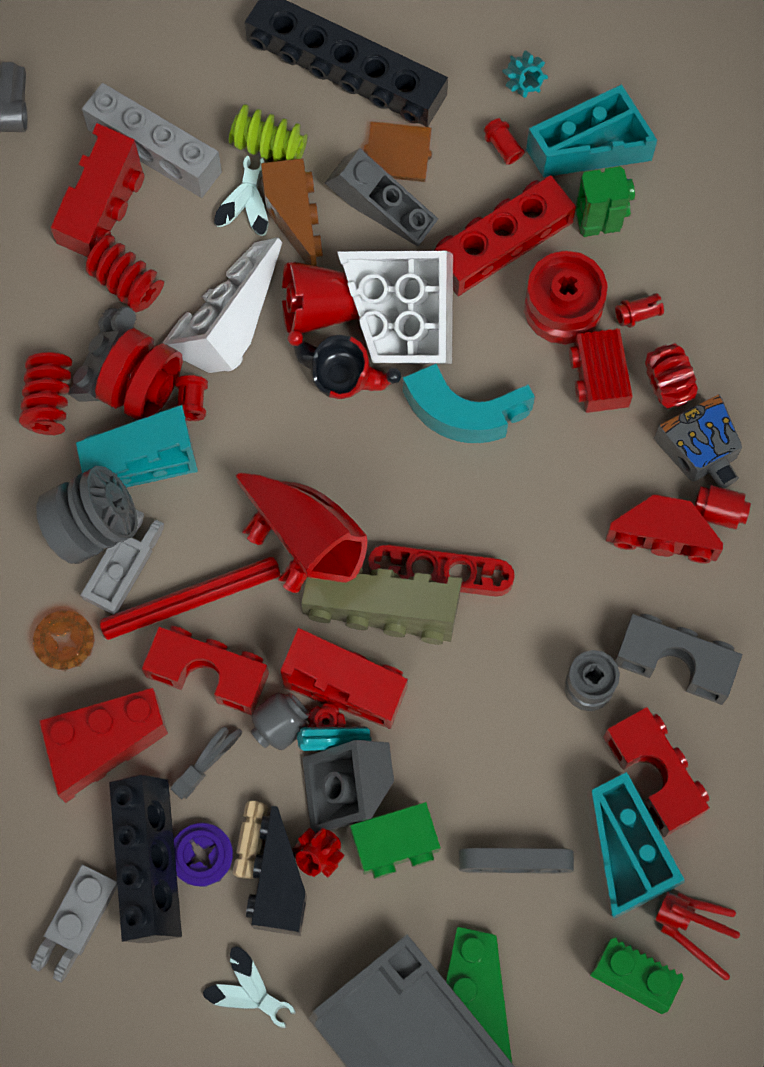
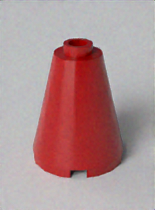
[282,262,360,334]

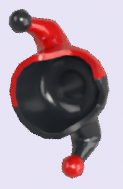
[287,330,402,399]

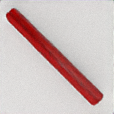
[99,557,280,640]

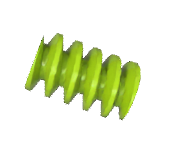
[229,104,308,162]

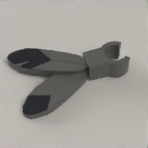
[171,726,242,800]

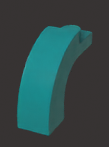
[403,364,535,443]

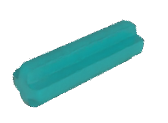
[297,726,372,751]

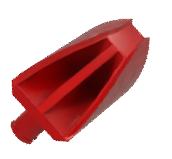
[235,472,367,593]

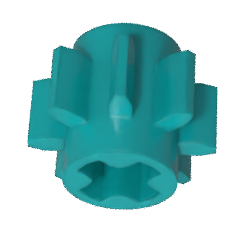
[502,50,548,98]

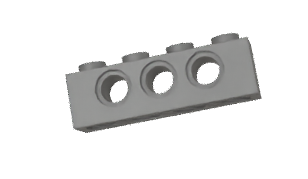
[82,83,222,198]

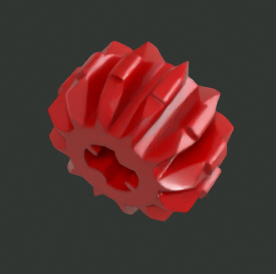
[645,343,698,409]

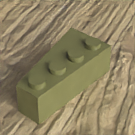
[301,568,462,645]

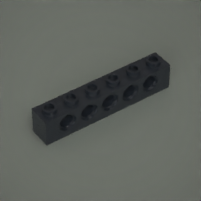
[245,0,448,128]

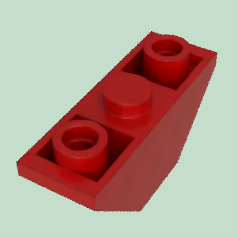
[606,494,723,564]

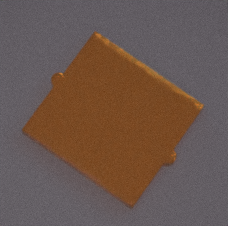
[364,122,432,182]

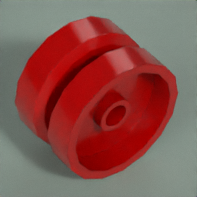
[524,250,608,345]
[95,328,183,421]

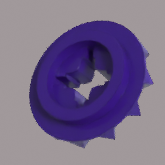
[174,823,233,887]

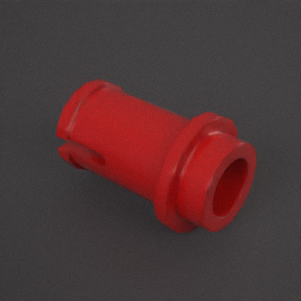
[484,118,525,165]
[615,293,664,328]

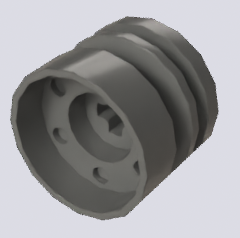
[36,466,138,564]

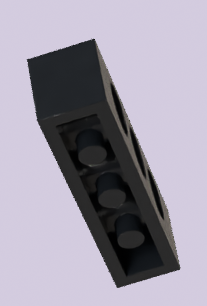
[109,775,182,943]

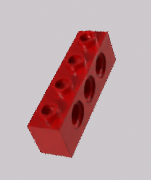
[434,175,576,296]

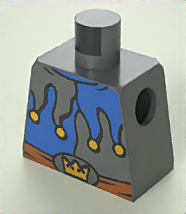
[654,394,742,488]

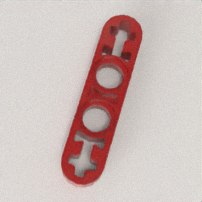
[369,545,515,597]

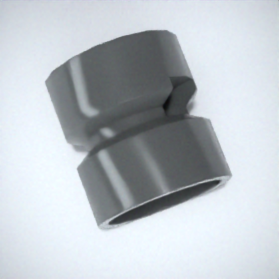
[564,650,620,711]

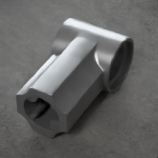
[0,62,28,132]

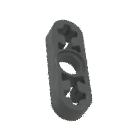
[459,848,574,874]

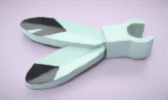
[214,156,268,236]
[203,946,296,1028]

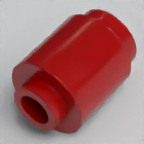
[695,485,751,530]

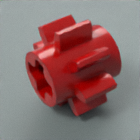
[293,828,345,878]

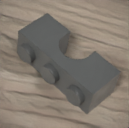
[615,614,743,705]

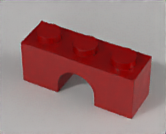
[142,626,269,716]
[603,707,710,837]

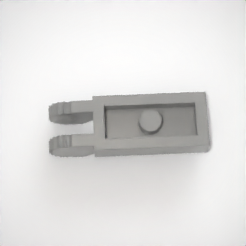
[81,510,164,614]
[31,864,117,983]

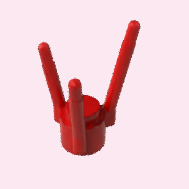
[655,892,740,980]

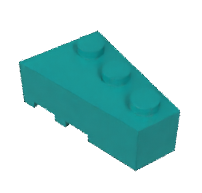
[526,84,657,177]
[592,772,685,919]

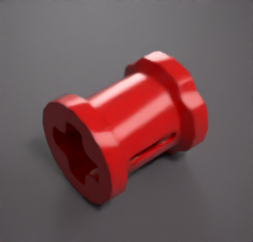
[175,375,208,421]

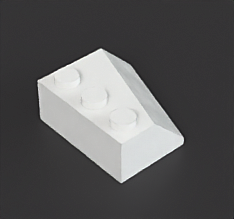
[337,251,453,364]

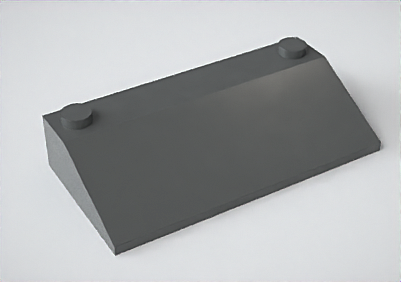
[309,934,515,1067]

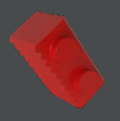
[569,328,633,413]

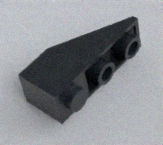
[246,805,307,936]

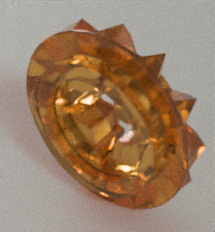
[33,611,95,672]

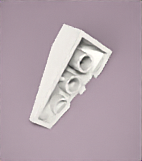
[163,238,282,373]

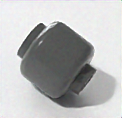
[251,692,310,750]

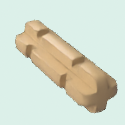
[233,801,268,879]

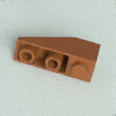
[261,158,323,266]

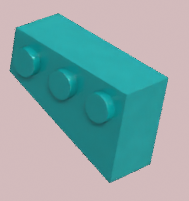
[76,405,198,488]

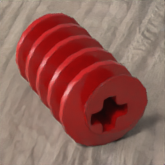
[86,234,165,312]
[19,352,72,436]

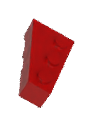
[50,123,144,258]
[280,628,408,729]
[39,688,168,803]

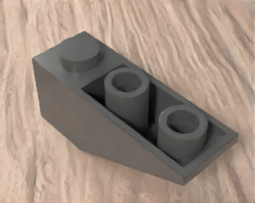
[325,148,438,246]

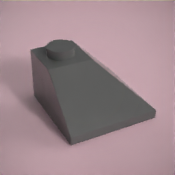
[303,740,394,834]

